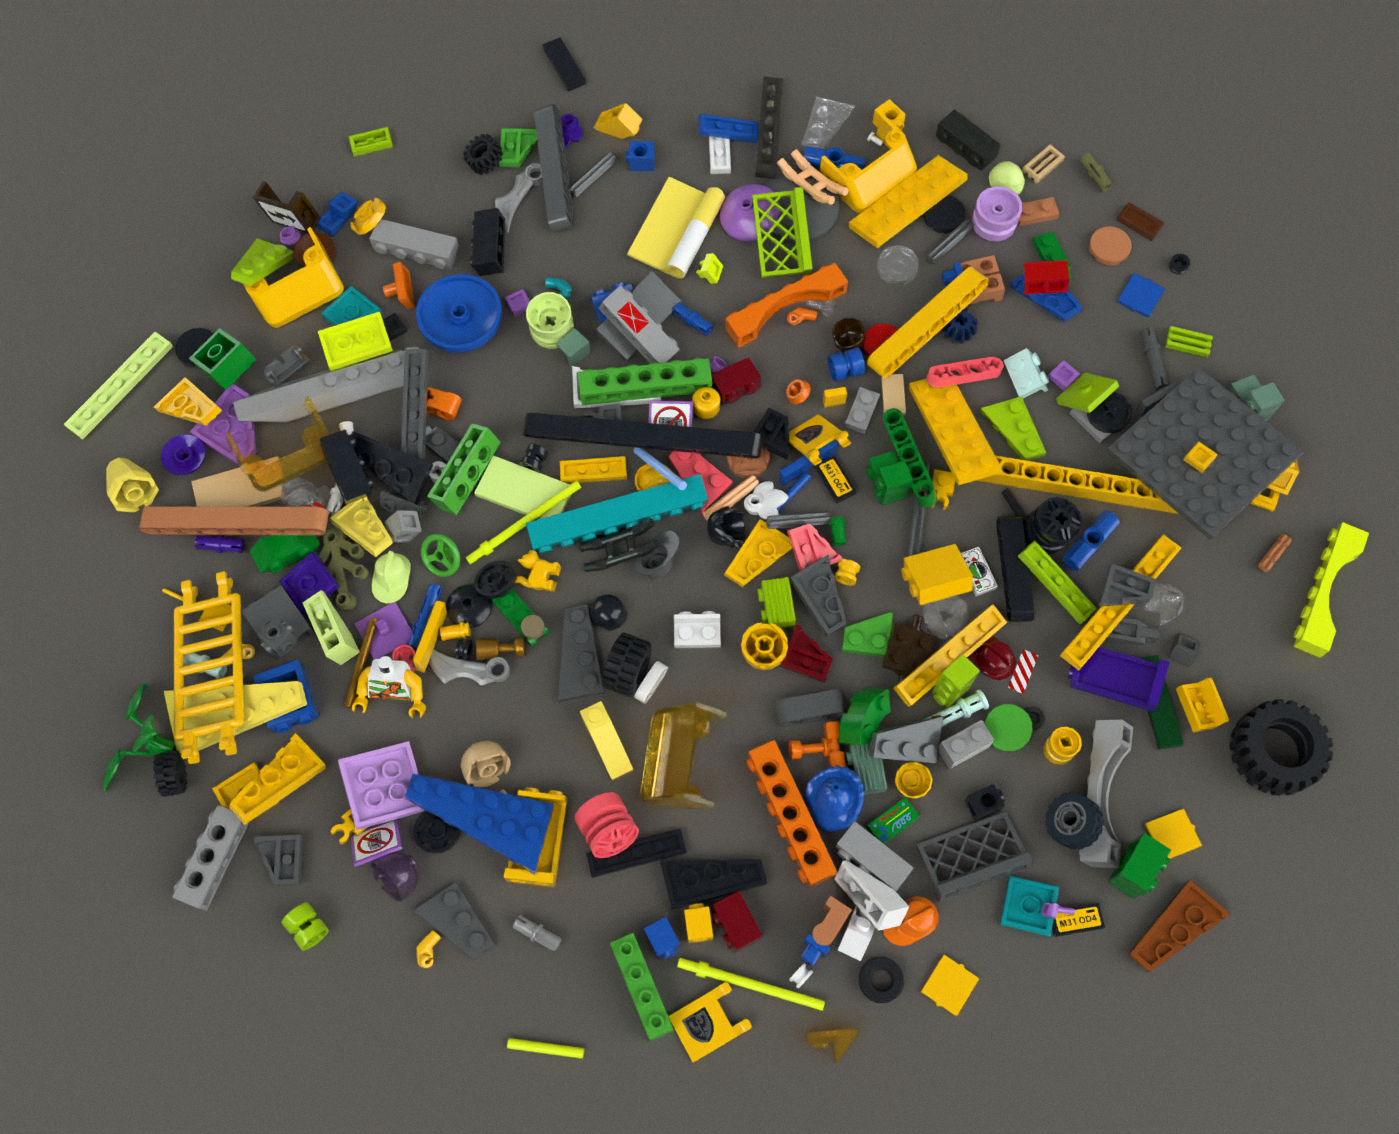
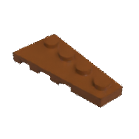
[1128,880,1230,972]

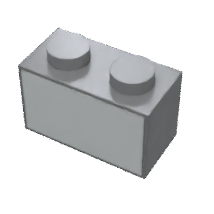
[938,720,994,769]

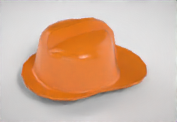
[883,896,939,946]

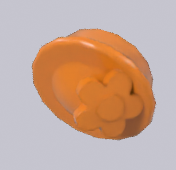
[786,379,811,404]

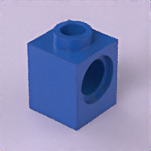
[626,141,655,171]
[644,917,680,959]

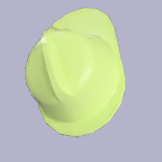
[372,551,411,604]

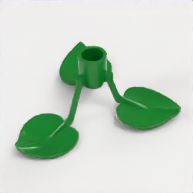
[103,683,175,792]

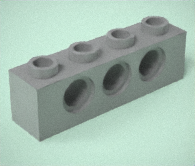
[172,805,250,911]

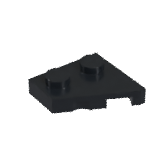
[753,408,790,460]

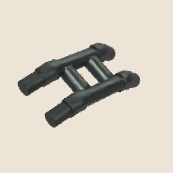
[579,518,660,573]

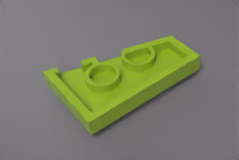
[980,396,1046,461]

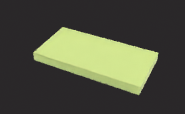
[474,456,571,520]

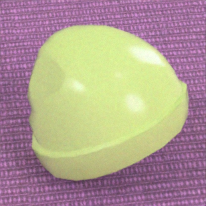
[989,161,1025,195]

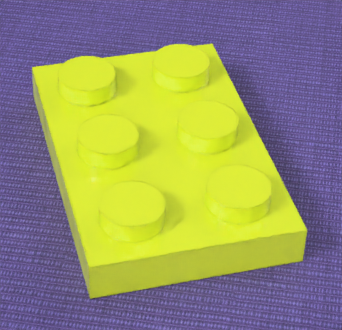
[318,312,393,371]

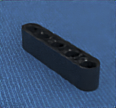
[996,516,1034,622]

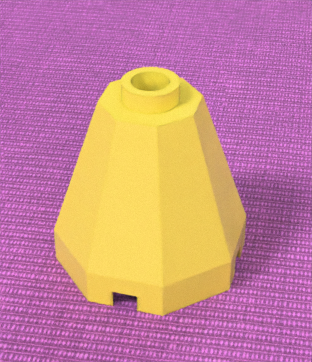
[106,457,159,513]

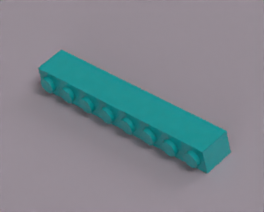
[526,474,708,554]

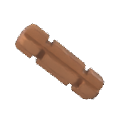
[1257,534,1292,572]

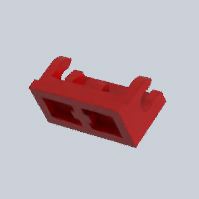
[1023,260,1069,295]

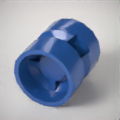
[827,347,865,382]

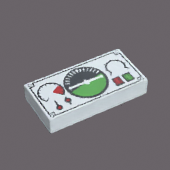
[961,547,998,597]

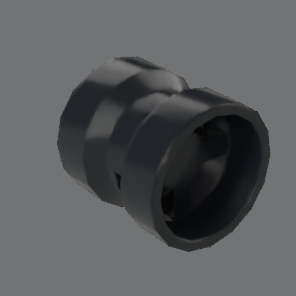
[519,443,548,473]

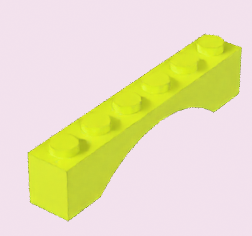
[1293,522,1369,658]

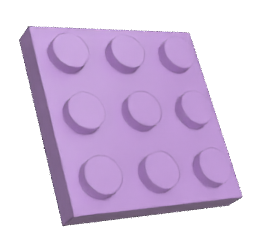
[338,741,425,830]

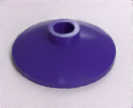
[161,434,206,475]

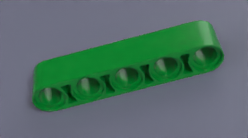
[883,408,937,508]

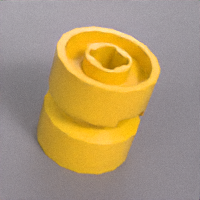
[1043,727,1082,765]

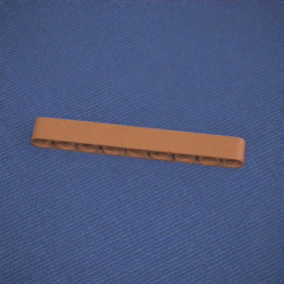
[139,507,329,535]

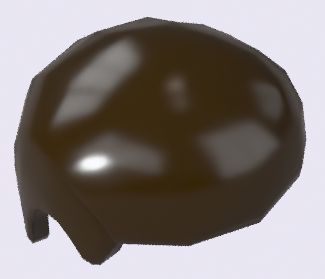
[832,318,865,352]

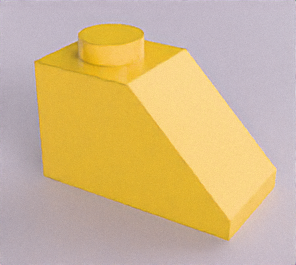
[593,103,642,139]

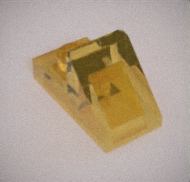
[806,1028,859,1064]

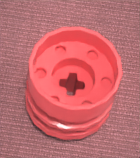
[574,792,639,858]

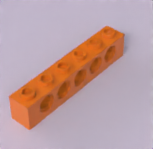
[746,740,837,888]

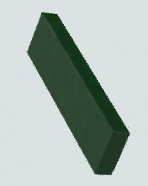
[1140,655,1184,750]

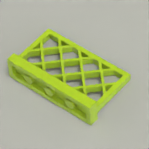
[752,187,813,278]

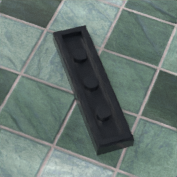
[586,829,687,878]

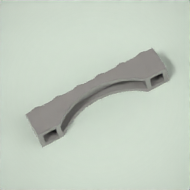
[1079,719,1133,869]

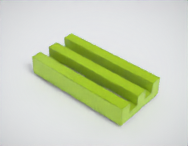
[349,127,393,157]
[1165,326,1213,358]

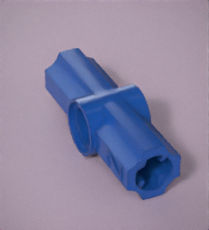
[804,146,866,170]
[1062,510,1120,572]

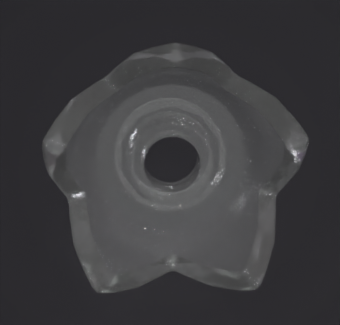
[1142,583,1184,625]

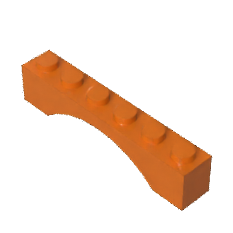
[725,263,848,348]

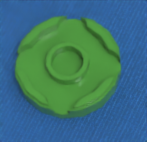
[985,704,1032,752]

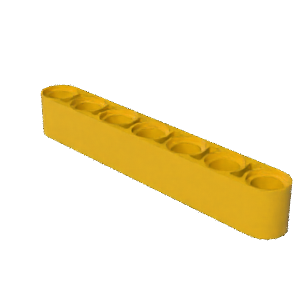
[867,267,989,378]

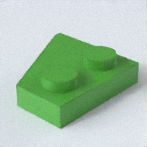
[499,128,538,167]
[842,612,893,657]

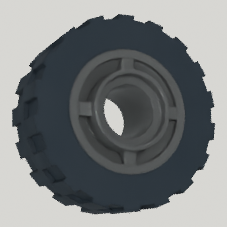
[1045,792,1104,850]

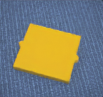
[1145,809,1202,859]
[921,955,980,1016]

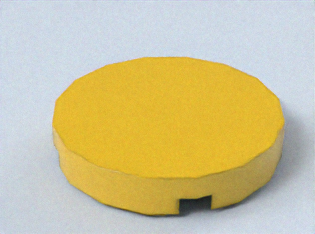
[351,198,386,235]

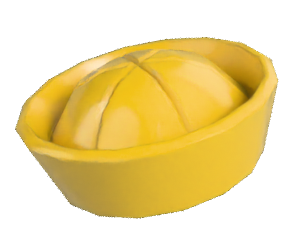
[635,464,670,491]

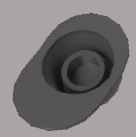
[634,531,680,580]

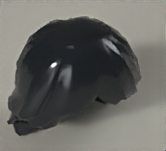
[707,506,745,548]

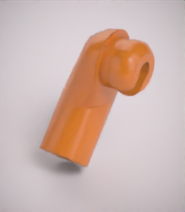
[787,307,818,325]

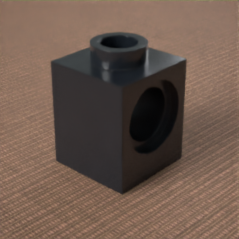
[964,784,1005,822]

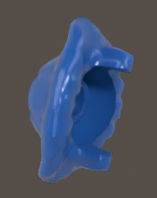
[804,766,865,832]

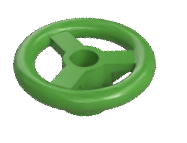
[421,534,460,577]

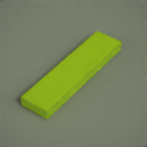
[1018,540,1097,624]

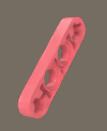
[926,357,1004,387]

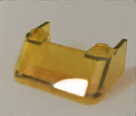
[226,396,330,492]
[640,702,726,810]

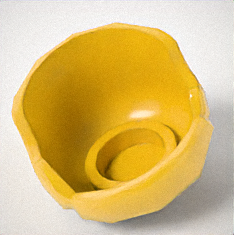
[895,762,932,799]

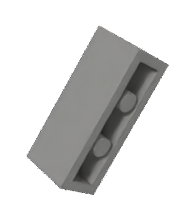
[835,822,914,891]

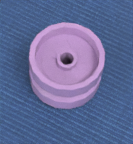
[972,186,1022,242]

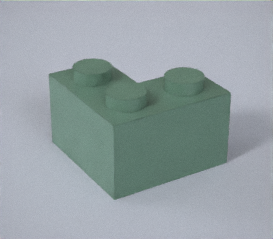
[1227,375,1285,421]

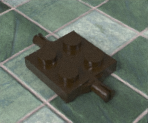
[882,614,938,683]

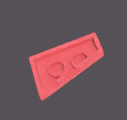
[669,451,733,515]

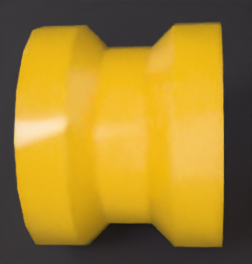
[834,559,861,586]

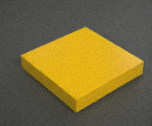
[212,762,279,813]

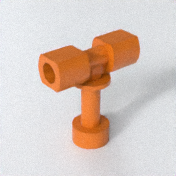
[788,721,846,767]

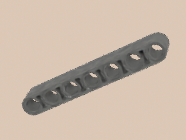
[534,103,574,233]

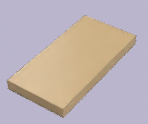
[191,456,290,507]

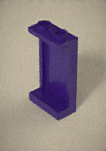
[1068,647,1170,712]

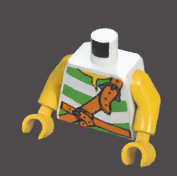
[352,656,426,718]

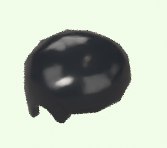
[589,594,627,631]

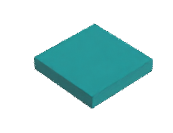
[321,286,382,326]
[1000,876,1060,937]

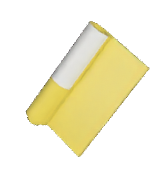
[627,177,725,279]

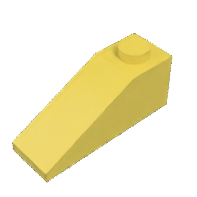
[580,701,633,780]

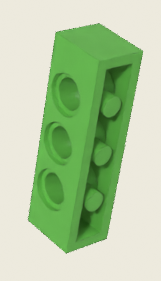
[427,423,501,515]
[610,933,674,1041]

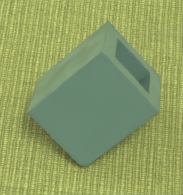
[556,328,591,367]

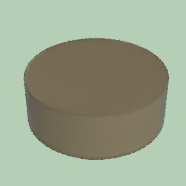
[521,615,545,639]

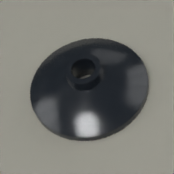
[446,585,492,628]

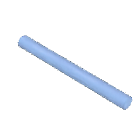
[634,448,687,490]

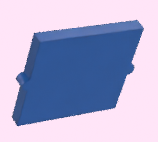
[1117,273,1165,318]

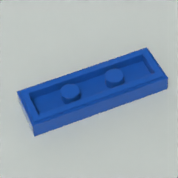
[698,114,759,143]
[779,439,839,486]

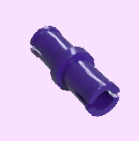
[195,535,245,553]

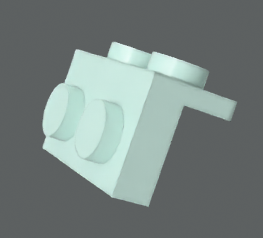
[1003,348,1049,398]

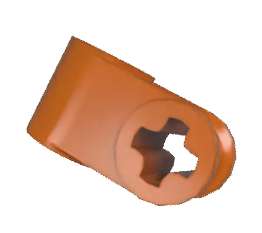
[427,387,462,421]

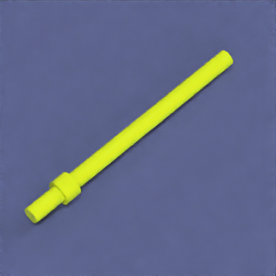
[465,480,582,565]
[677,958,825,1011]

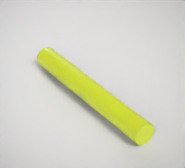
[507,1038,585,1059]

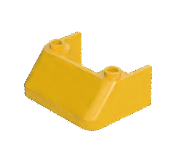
[820,114,917,213]
[243,227,344,328]

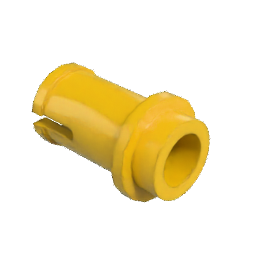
[440,621,471,641]

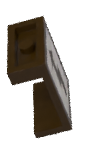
[253,181,321,234]

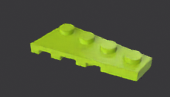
[231,238,294,286]

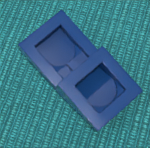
[316,192,358,237]

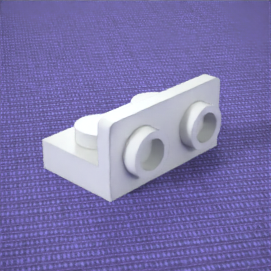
[674,611,721,648]

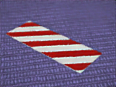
[1008,649,1039,694]

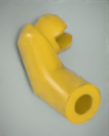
[416,929,441,968]

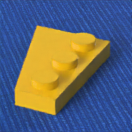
[724,519,793,587]

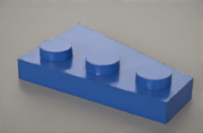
[1010,261,1083,322]

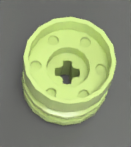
[526,292,574,349]

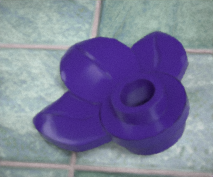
[561,114,583,148]

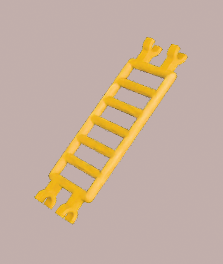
[174,571,244,764]

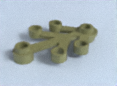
[319,528,368,611]

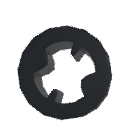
[1169,254,1190,275]
[455,638,473,660]

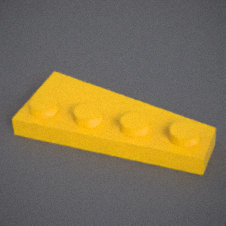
[229,733,326,825]

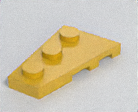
[154,377,222,426]

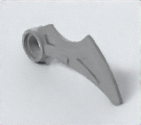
[495,163,543,233]
[429,649,510,686]

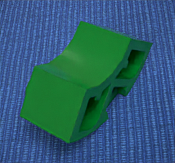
[250,535,320,574]
[839,687,891,746]

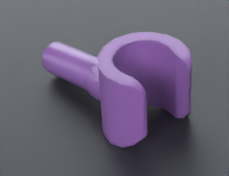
[1041,903,1075,919]

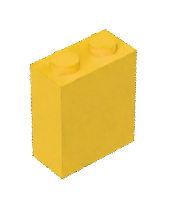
[901,544,973,605]

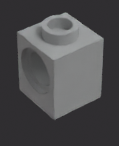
[384,510,422,543]

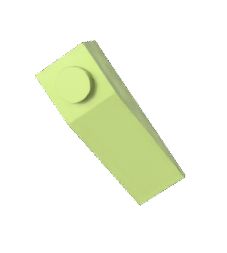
[303,590,360,665]

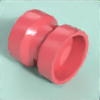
[392,645,416,672]

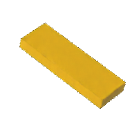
[560,456,627,484]
[413,601,447,673]

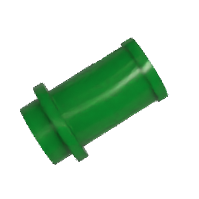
[828,516,847,546]

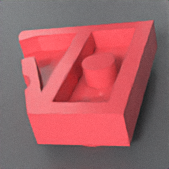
[787,524,843,571]

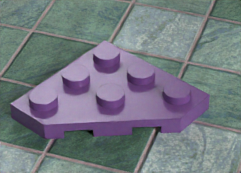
[190,384,257,467]

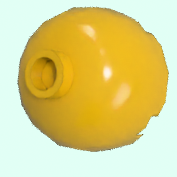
[741,623,788,671]

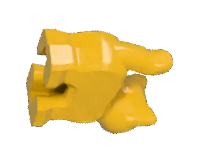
[515,550,561,592]

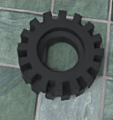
[463,134,503,175]
[153,751,187,797]

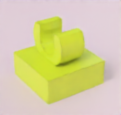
[696,253,723,284]

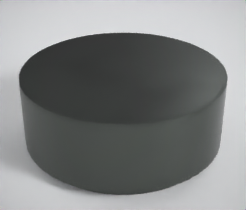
[1024,707,1045,732]

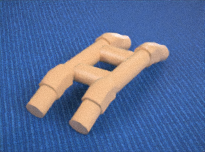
[777,149,849,205]

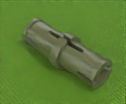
[1079,152,1114,192]

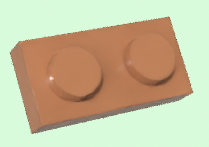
[1018,197,1060,226]

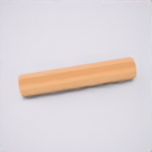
[703,475,759,521]

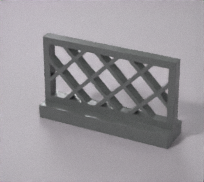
[916,811,1033,902]

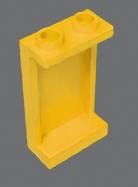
[504,788,568,887]

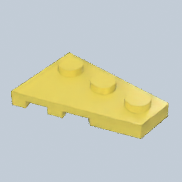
[330,497,393,557]

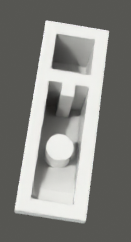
[834,860,909,931]

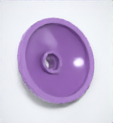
[720,184,781,242]

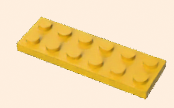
[849,155,968,248]
[909,378,1001,486]

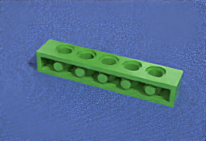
[578,358,712,405]

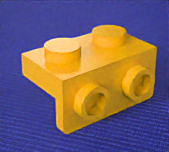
[1175,678,1229,733]

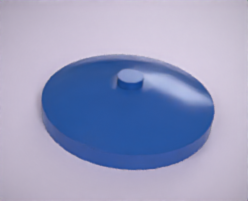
[416,274,502,353]

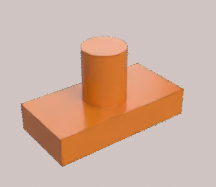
[383,262,415,309]

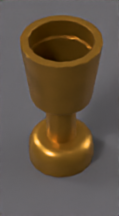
[476,637,525,661]

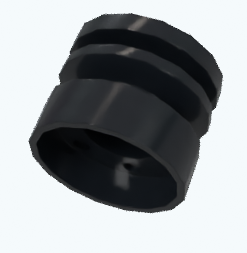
[1023,497,1083,555]

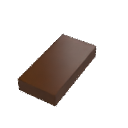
[1116,202,1164,241]

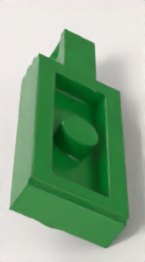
[1032,231,1073,283]

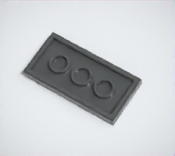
[595,271,682,361]

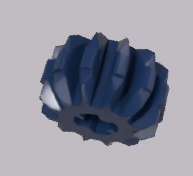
[942,308,978,344]

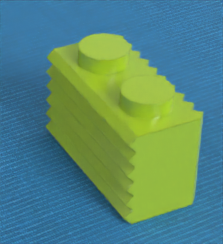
[757,577,796,628]

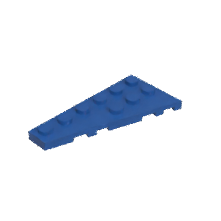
[405,774,554,875]

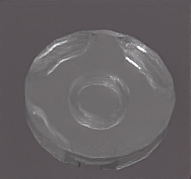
[877,245,919,285]

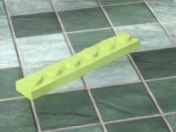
[64,332,173,440]

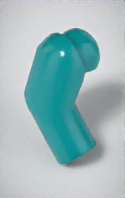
[545,277,572,299]

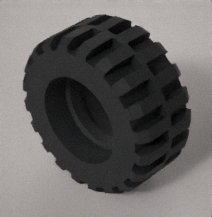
[1230,699,1333,796]

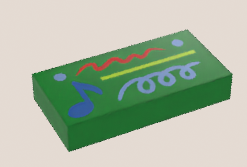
[867,797,920,844]

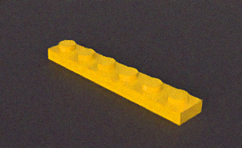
[894,604,1007,707]

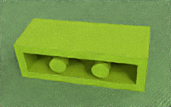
[932,654,980,708]

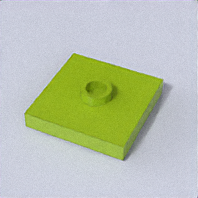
[1056,372,1119,413]

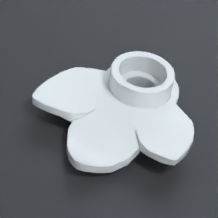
[744,481,788,520]

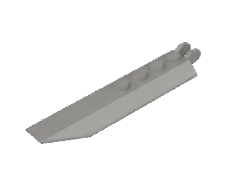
[233,346,419,422]

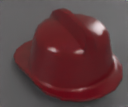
[967,636,1016,680]

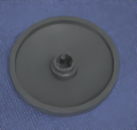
[764,170,840,244]

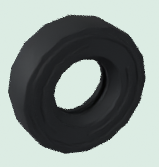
[859,957,904,1003]

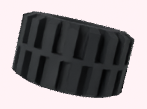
[602,632,652,697]

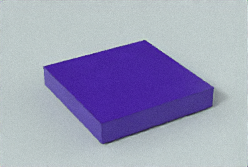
[279,551,339,616]

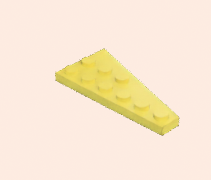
[164,681,307,753]

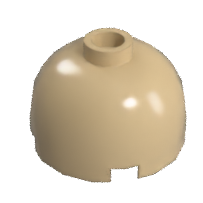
[461,741,511,788]

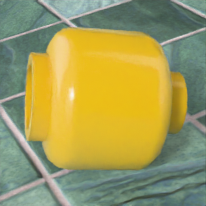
[692,387,720,419]

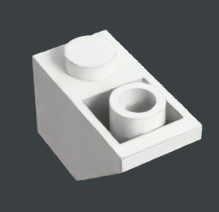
[838,905,875,961]

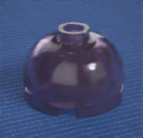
[370,851,418,902]

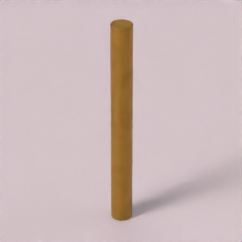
[343,617,378,709]

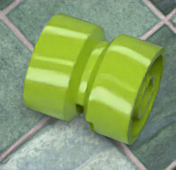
[281,902,329,951]

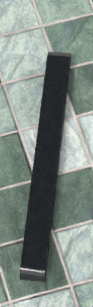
[523,413,763,458]

